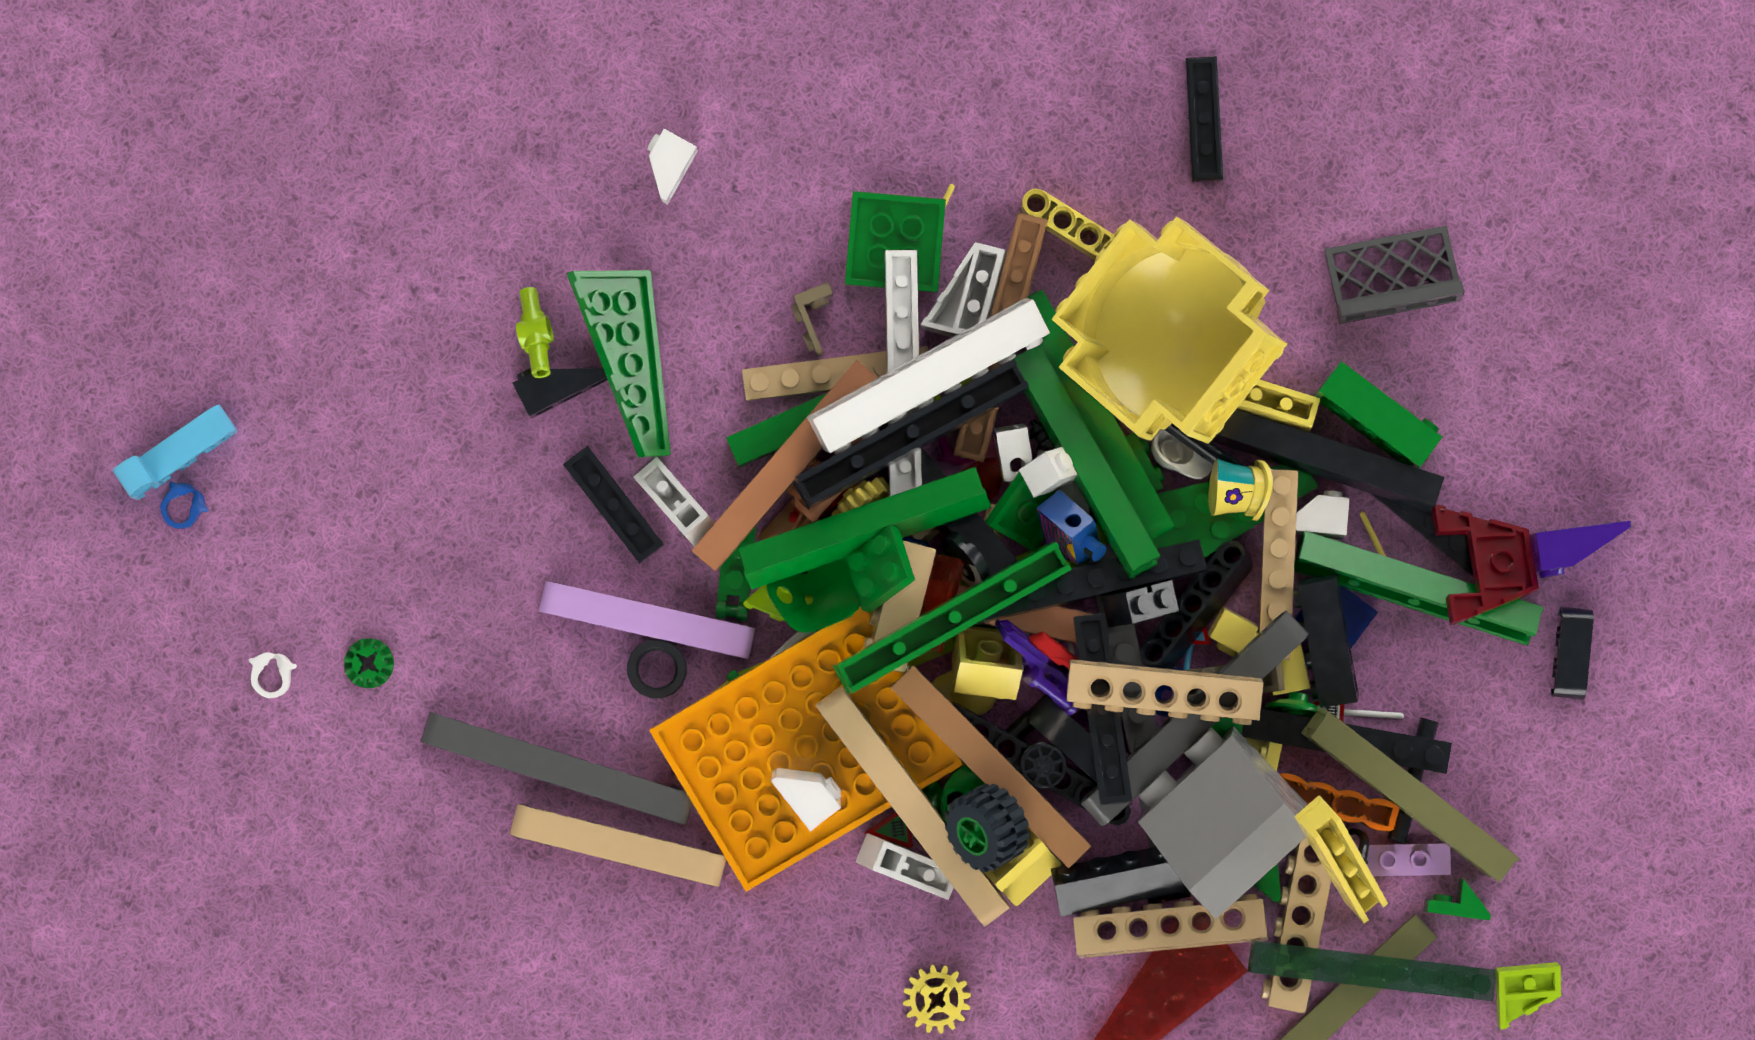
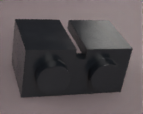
[1101,580,1179,628]

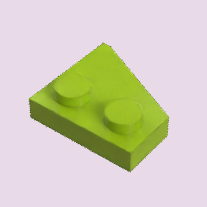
[1495,962,1561,1030]

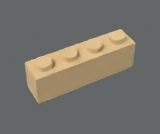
[862,541,936,673]

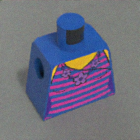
[1037,490,1106,565]

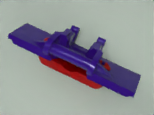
[995,619,1079,715]

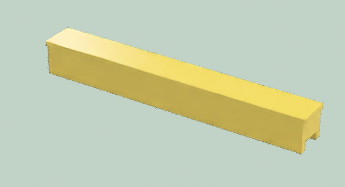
[1294,795,1388,924]

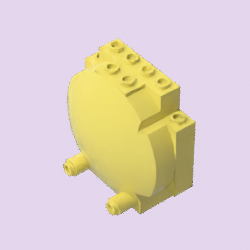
[1052,217,1287,444]

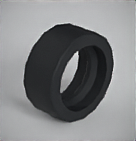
[627,640,687,699]

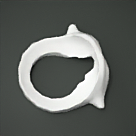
[248,652,297,698]

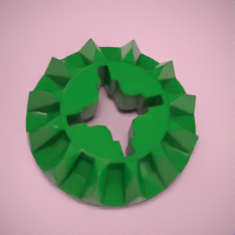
[343,638,394,688]

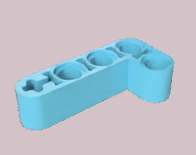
[113,405,237,500]

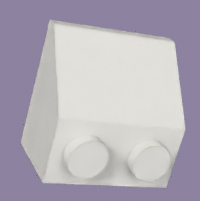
[771,768,842,831]

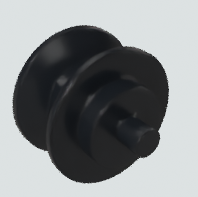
[1029,419,1056,451]

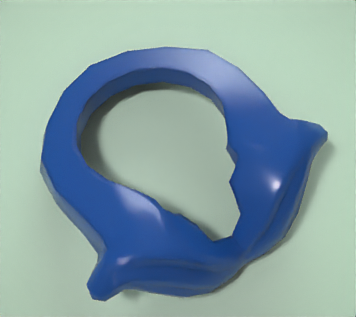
[160,482,209,529]

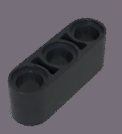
[1551,606,1594,700]

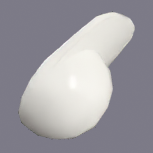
[1151,429,1213,479]

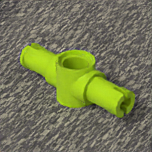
[516,287,554,378]

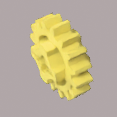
[832,477,889,516]
[903,964,971,1034]

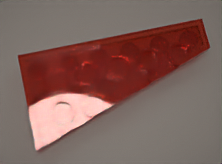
[1094,897,1248,1040]

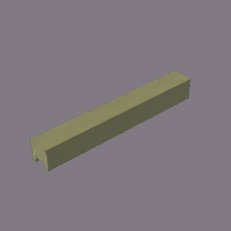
[1301,707,1519,883]

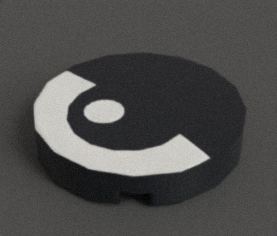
[941,531,989,587]

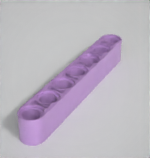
[538,581,756,659]

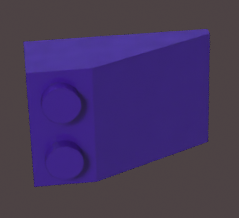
[1530,521,1631,578]

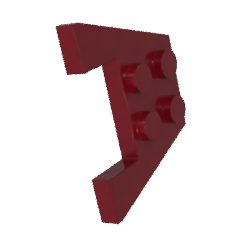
[1431,505,1539,625]

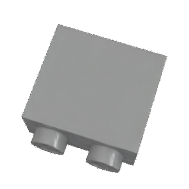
[1137,726,1308,919]

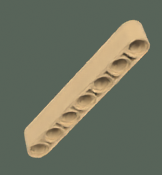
[509,804,726,887]

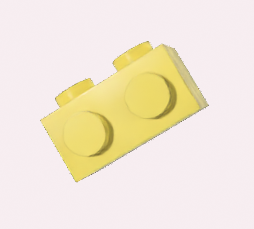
[1208,606,1259,657]

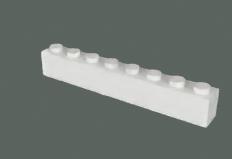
[807,298,1050,454]

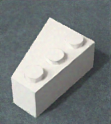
[921,242,1007,338]

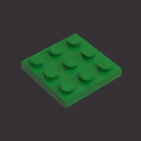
[845,191,946,293]

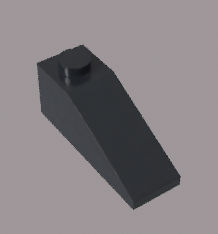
[512,368,608,419]

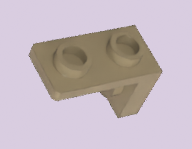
[791,282,833,356]

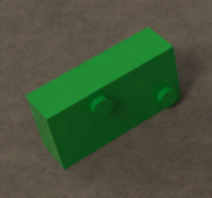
[1313,361,1443,468]

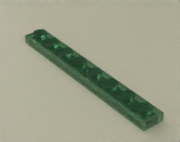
[1247,940,1496,1001]

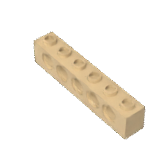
[1066,659,1263,725]
[1261,838,1331,1014]
[1073,894,1268,958]

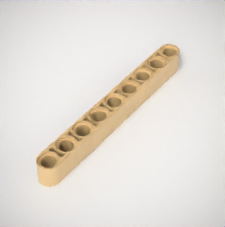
[816,686,1010,927]

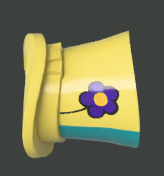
[1208,458,1273,521]

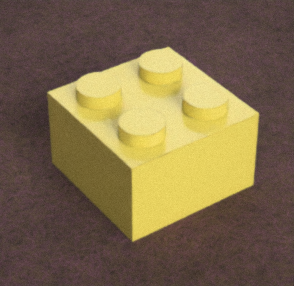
[952,626,1023,700]

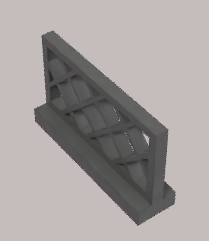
[1324,226,1465,324]

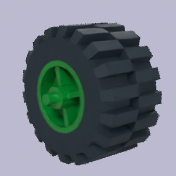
[945,783,1030,872]

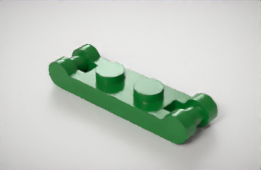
[715,507,757,622]

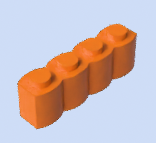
[1278,773,1399,831]

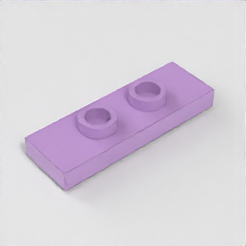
[1356,843,1451,876]

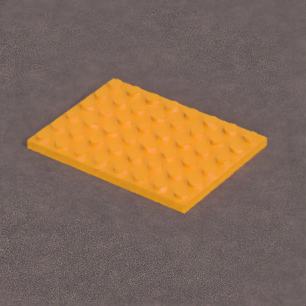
[649,605,963,892]

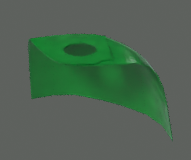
[766,558,860,633]

